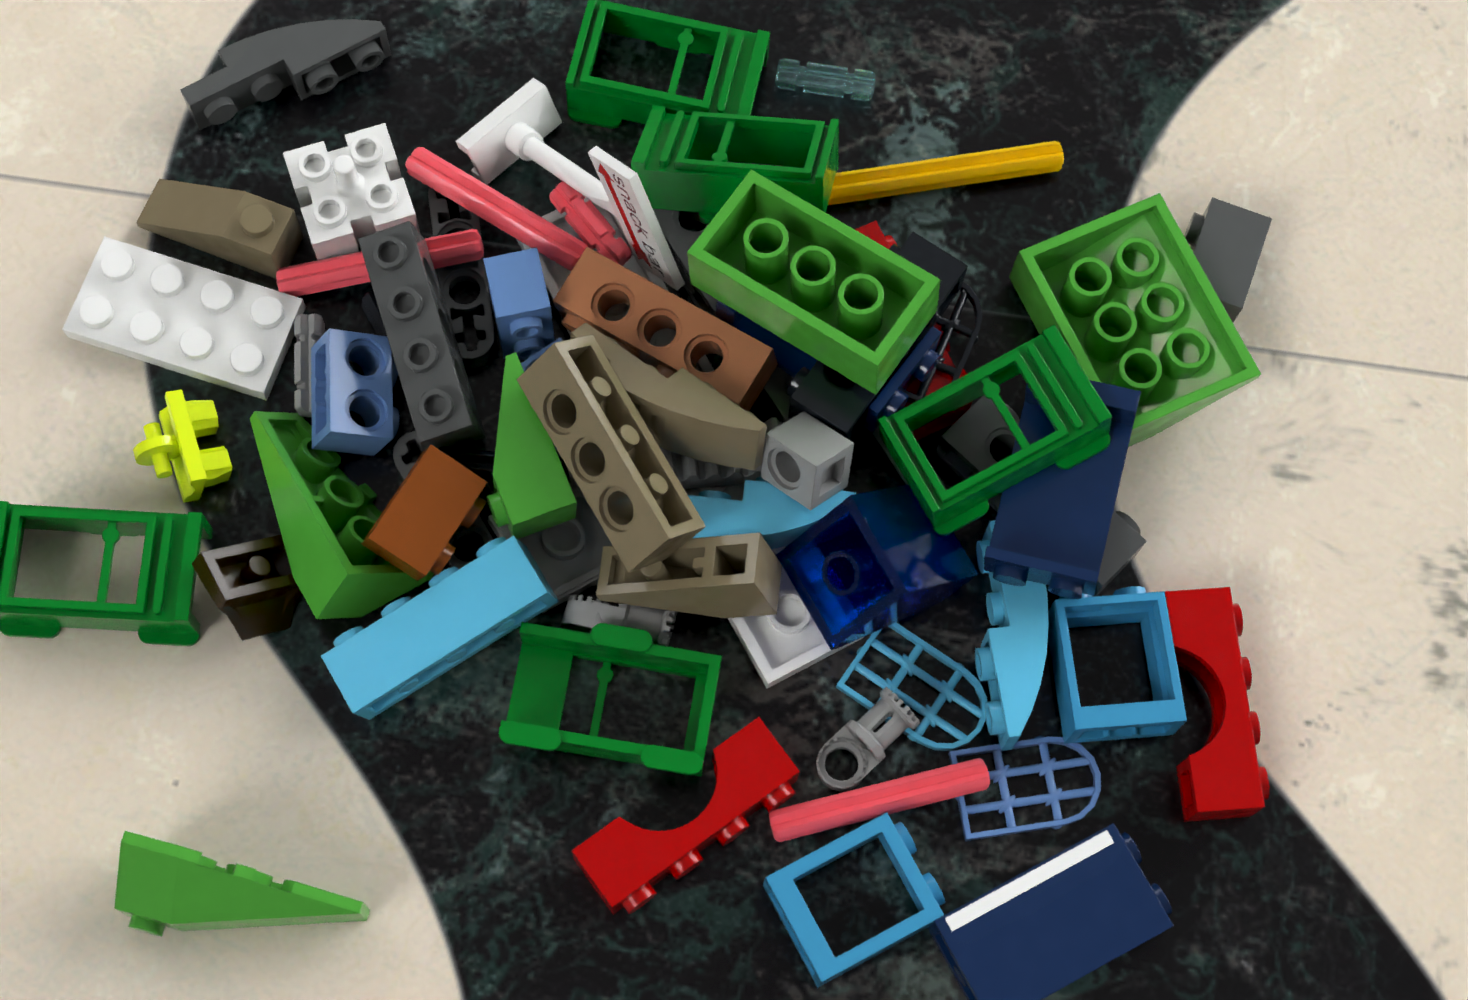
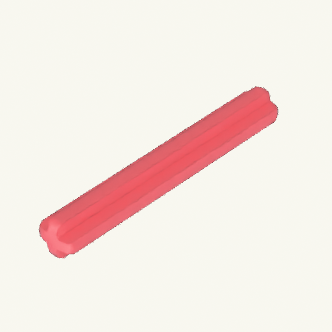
[405,147,588,271]
[276,229,484,297]
[769,758,990,842]

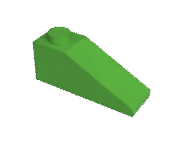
[486,352,577,539]

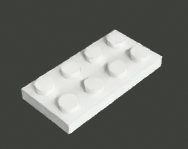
[62,236,306,401]

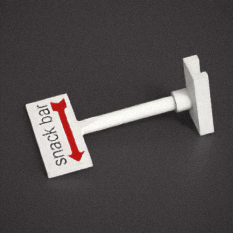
[456,78,685,290]

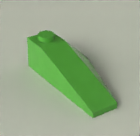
[250,411,434,619]
[114,831,370,937]

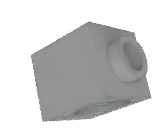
[761,411,854,510]

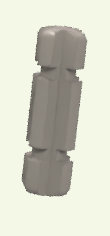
[294,314,325,418]

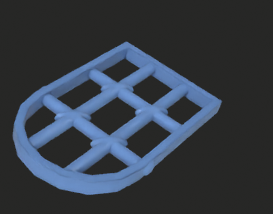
[948,736,1101,841]

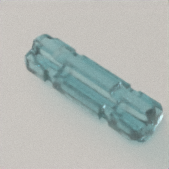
[775,58,876,101]

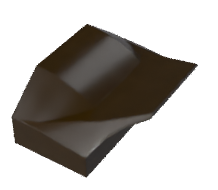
[192,535,302,641]

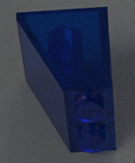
[776,485,979,650]

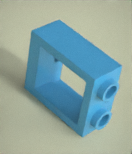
[1048,586,1187,744]
[763,812,945,988]

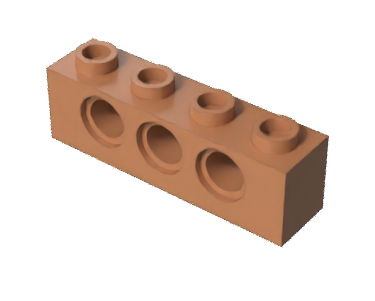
[553,247,778,411]

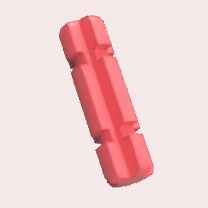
[549,181,632,266]

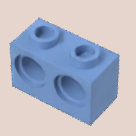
[483,248,555,360]
[311,328,399,456]

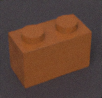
[361,444,487,581]

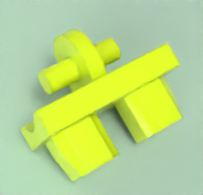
[133,390,232,503]

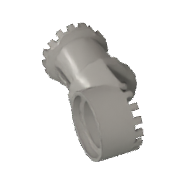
[560,594,678,646]
[816,687,921,792]

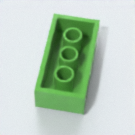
[687,170,941,395]

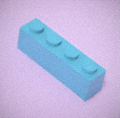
[321,535,559,720]

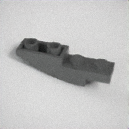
[180,19,391,130]

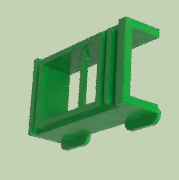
[565,0,771,129]
[631,105,839,224]
[878,324,1112,535]
[0,501,213,646]
[499,622,722,777]

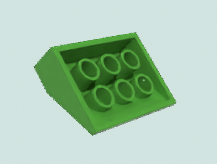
[1009,193,1261,447]

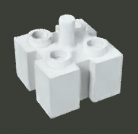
[283,123,420,260]

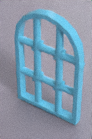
[836,615,987,751]

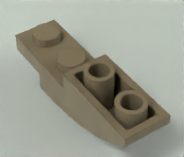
[570,323,767,470]

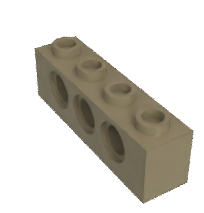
[517,334,706,572]

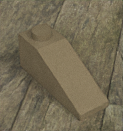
[136,179,304,279]
[596,532,782,618]

